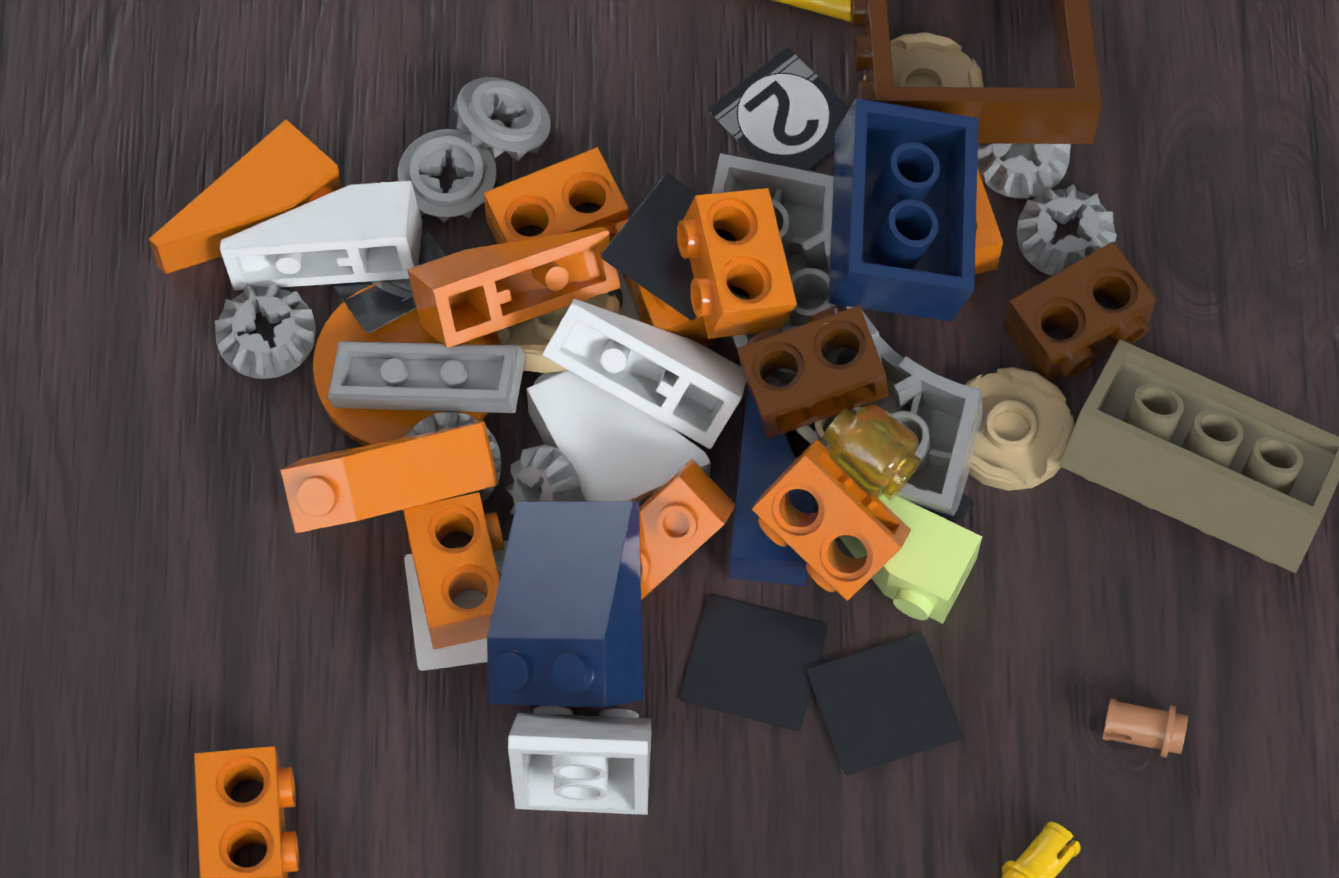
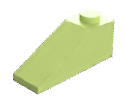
[810,475,982,624]

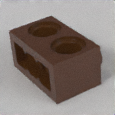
[1003,241,1157,382]
[737,305,889,439]

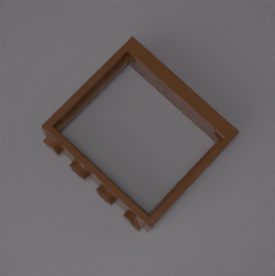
[850,0,1102,144]

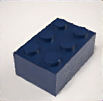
[828,99,978,322]

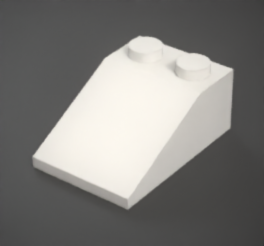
[508,706,651,815]

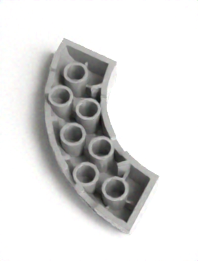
[712,153,983,516]

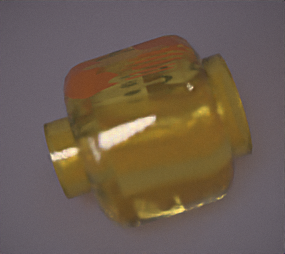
[822,404,922,501]

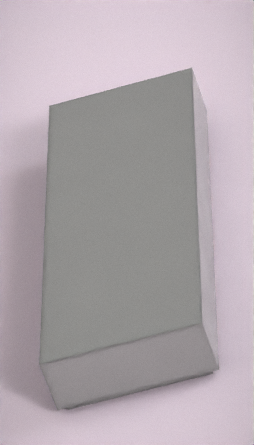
[328,341,525,413]

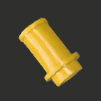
[1001,821,1081,878]

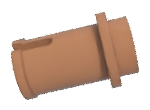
[1102,698,1188,758]

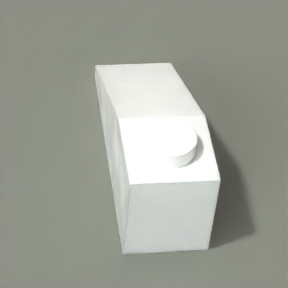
[220,181,423,291]
[542,299,746,449]

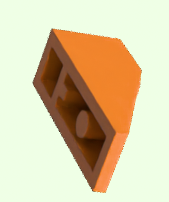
[149,119,342,274]
[407,227,621,348]
[280,421,499,533]

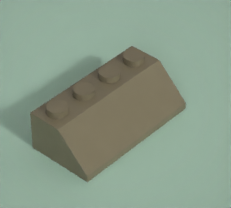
[1059,339,1339,573]

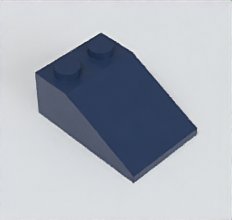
[487,501,643,707]

